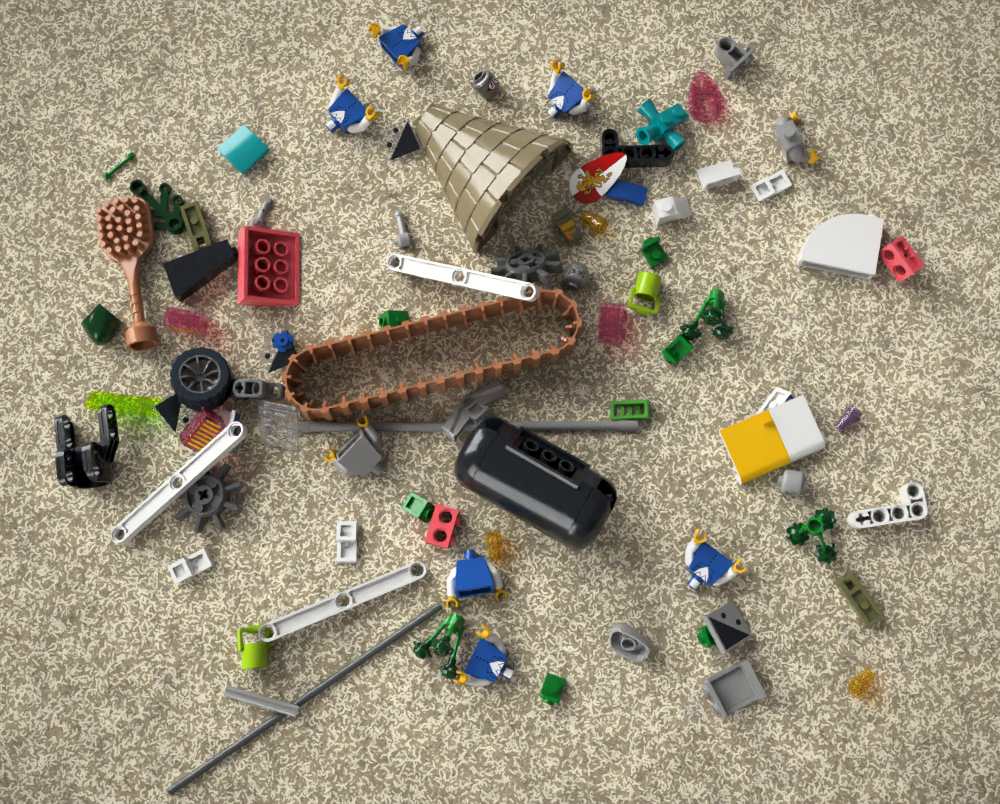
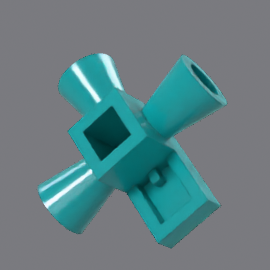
[636,99,690,152]

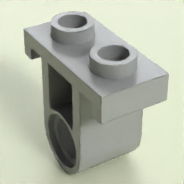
[714,37,756,80]

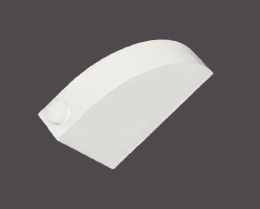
[796,214,884,280]

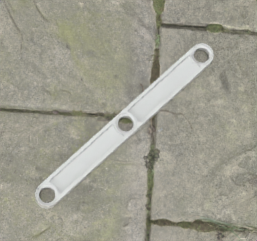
[387,254,539,302]
[111,422,248,544]
[259,561,427,642]

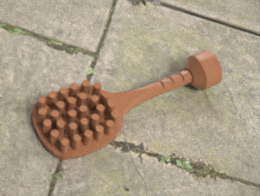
[95,196,159,351]

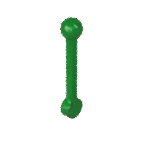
[103,152,136,180]

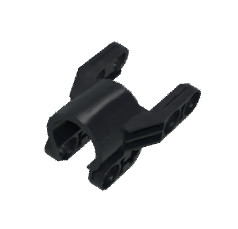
[54,404,119,489]

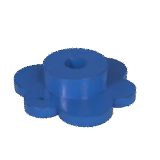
[273,331,294,353]

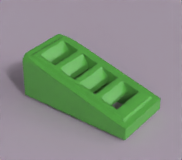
[610,399,651,421]

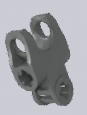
[229,379,286,401]

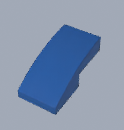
[605,180,648,207]

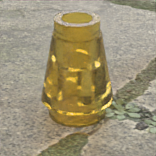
[580,210,609,235]
[484,531,503,560]
[846,668,876,699]

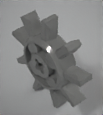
[490,244,563,292]
[174,463,244,533]

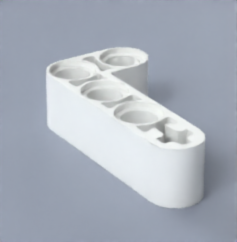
[847,482,928,529]

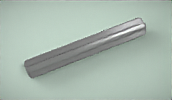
[224,686,301,717]

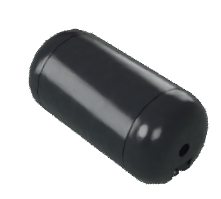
[454,417,617,550]

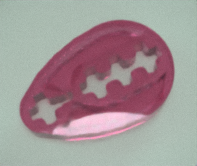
[688,72,724,124]

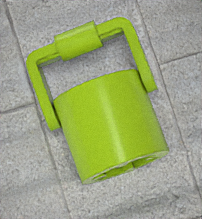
[628,272,662,315]
[237,625,271,670]

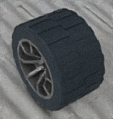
[170,347,232,412]

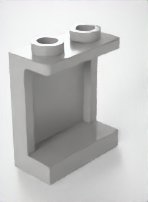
[702,659,767,719]

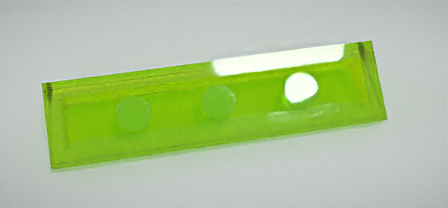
[85,391,166,418]

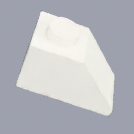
[651,196,692,225]

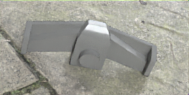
[442,379,511,442]

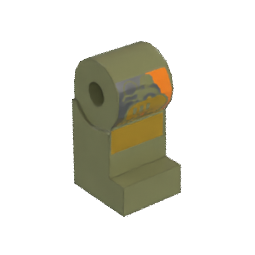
[551,206,582,246]

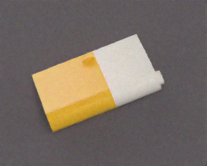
[719,395,827,485]

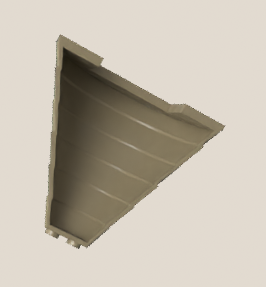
[414,103,573,254]

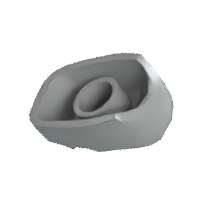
[609,623,651,663]

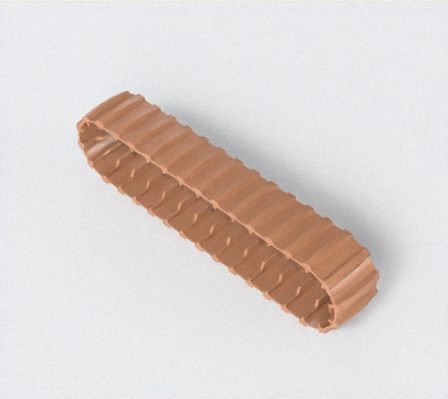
[282,287,583,421]

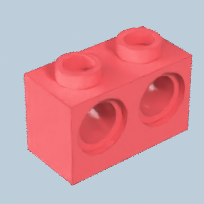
[879,235,924,283]
[425,504,462,549]

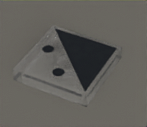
[375,118,423,165]
[253,328,299,377]
[152,392,208,438]

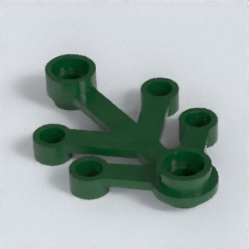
[130,180,186,235]

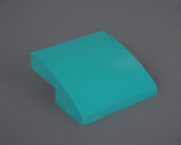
[217,125,270,175]

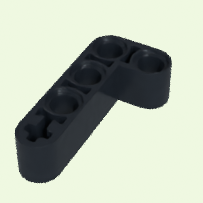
[600,129,674,168]

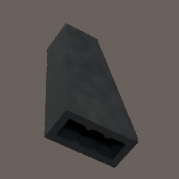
[163,239,238,302]

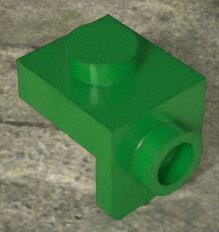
[379,310,409,330]
[662,334,694,365]

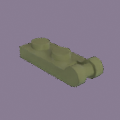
[180,201,213,251]
[834,570,885,628]

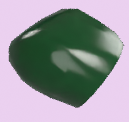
[81,304,122,346]

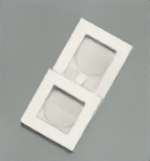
[750,169,792,202]
[336,521,357,564]
[168,548,215,584]

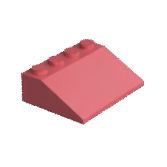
[238,226,300,307]

